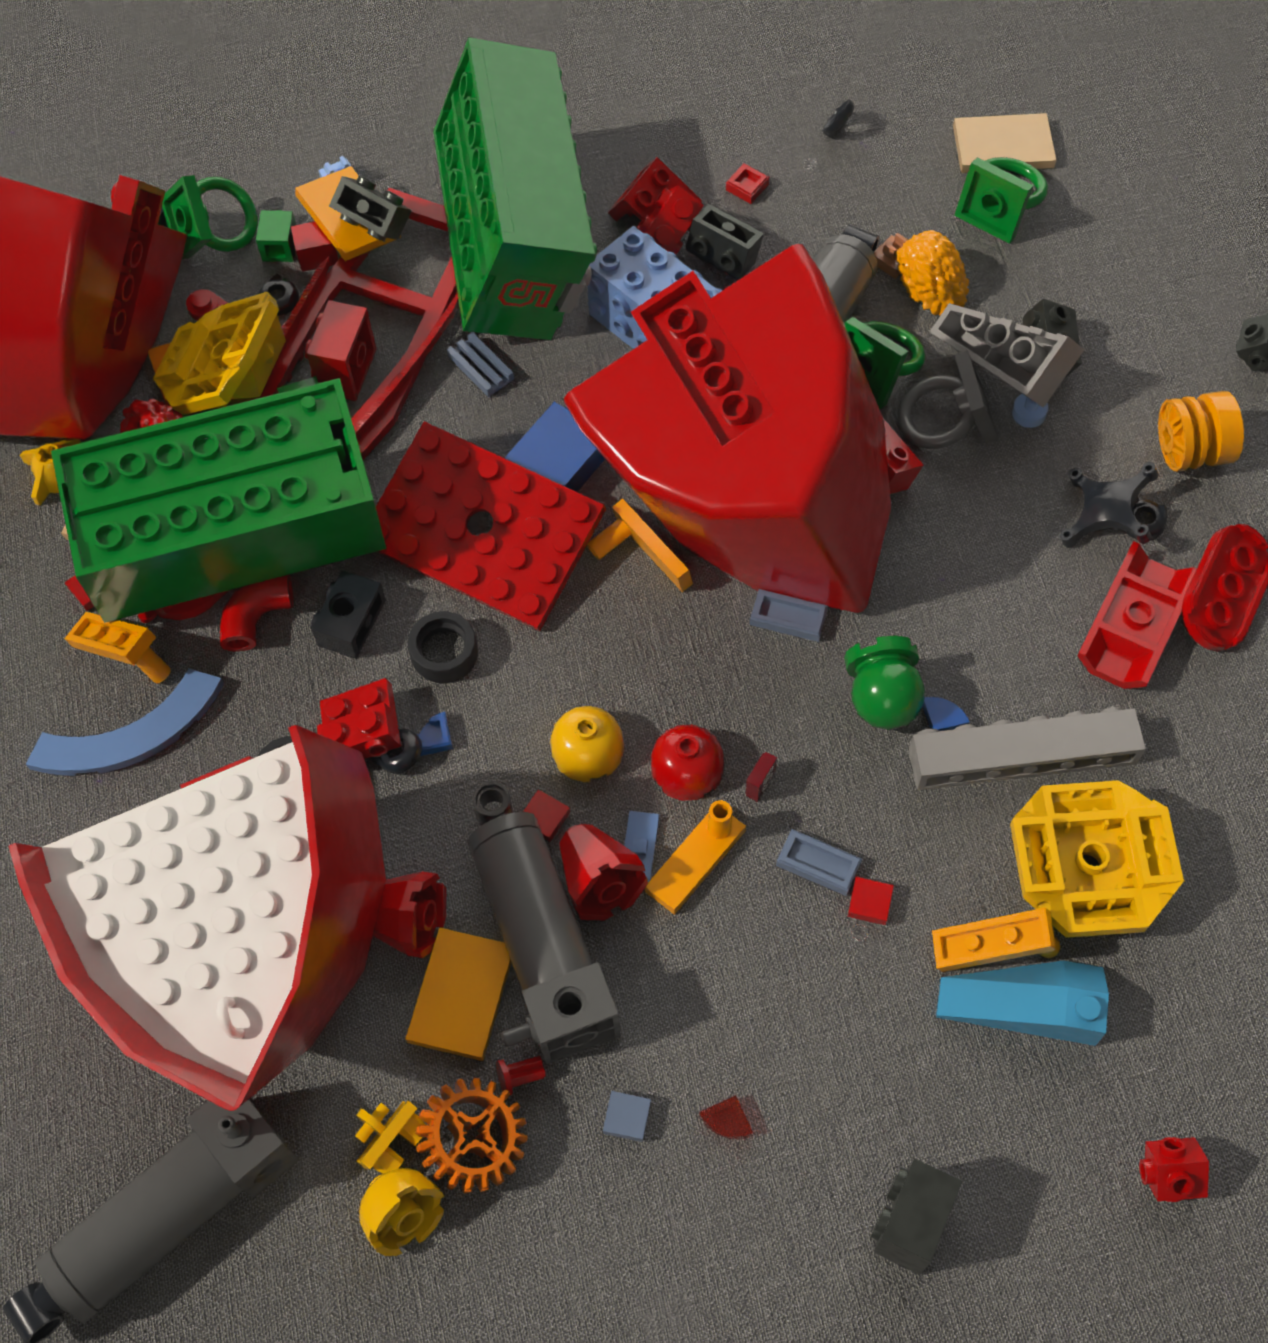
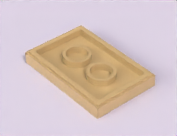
[953,113,1056,173]

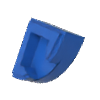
[922,697,970,731]
[417,712,453,756]

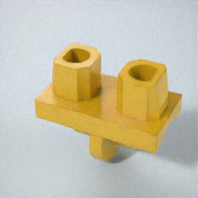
[355,1100,426,1174]

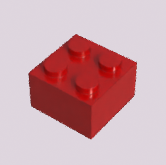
[305,300,377,401]

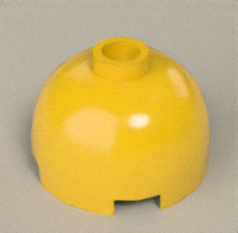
[550,706,624,782]
[359,1168,444,1256]

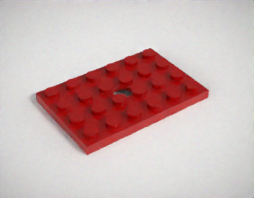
[376,421,606,632]

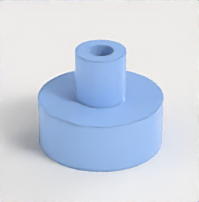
[1012,394,1048,428]

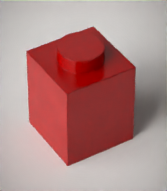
[291,221,339,272]

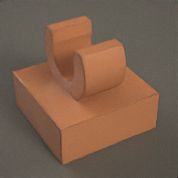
[874,233,908,279]

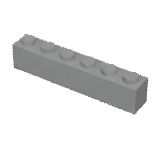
[909,707,1146,790]

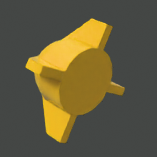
[20,438,81,506]

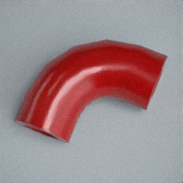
[220,574,294,652]

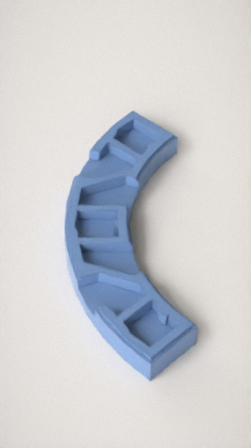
[26,668,224,776]

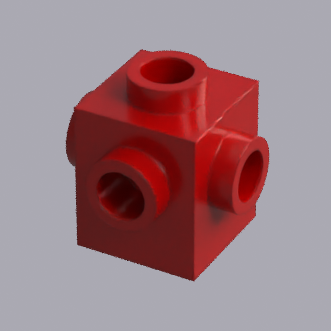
[1139,1137,1209,1202]

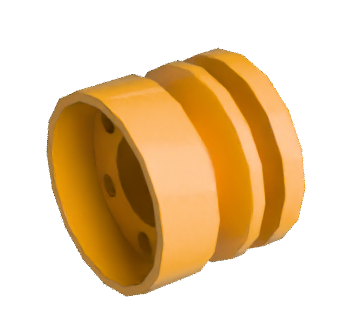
[1158,391,1244,472]

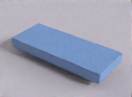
[624,811,659,882]

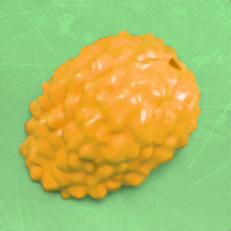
[896,230,969,316]

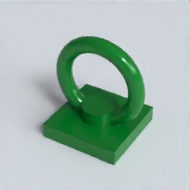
[954,157,1048,244]
[162,175,258,259]
[845,317,926,409]

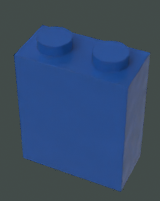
[505,402,605,492]

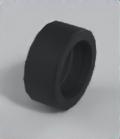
[408,611,478,683]

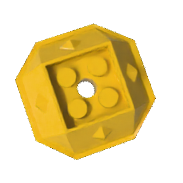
[153,292,286,415]
[1010,780,1184,938]

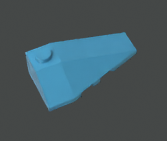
[936,960,1109,1046]

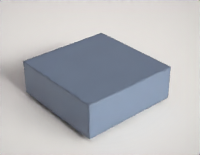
[603,1091,651,1142]

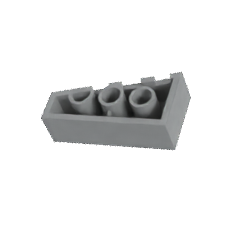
[930,303,1085,408]

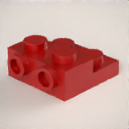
[317,678,401,759]

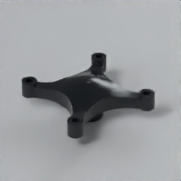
[1060,462,1159,548]

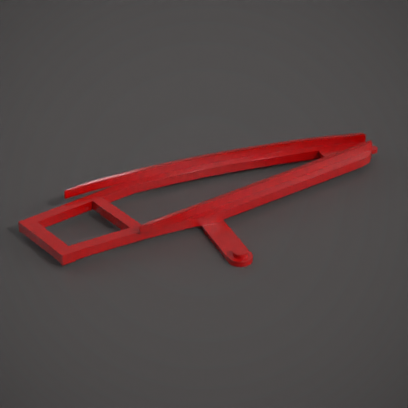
[138,187,459,623]

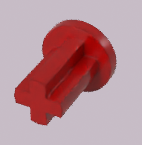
[496,1056,546,1096]

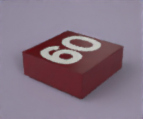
[745,752,777,802]

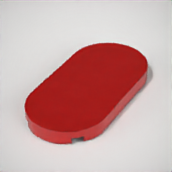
[1182,524,1268,651]

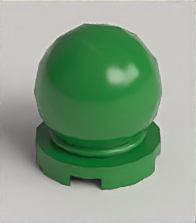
[844,635,925,730]

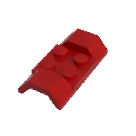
[1077,541,1197,689]

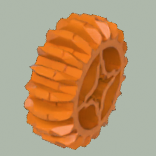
[415,1078,528,1194]

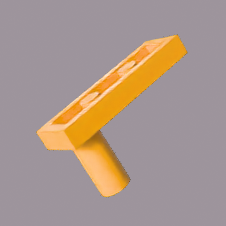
[587,498,693,592]
[64,611,171,683]
[645,800,746,915]
[932,908,1060,972]

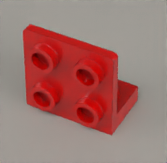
[608,157,702,222]

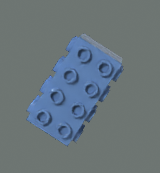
[587,226,723,349]

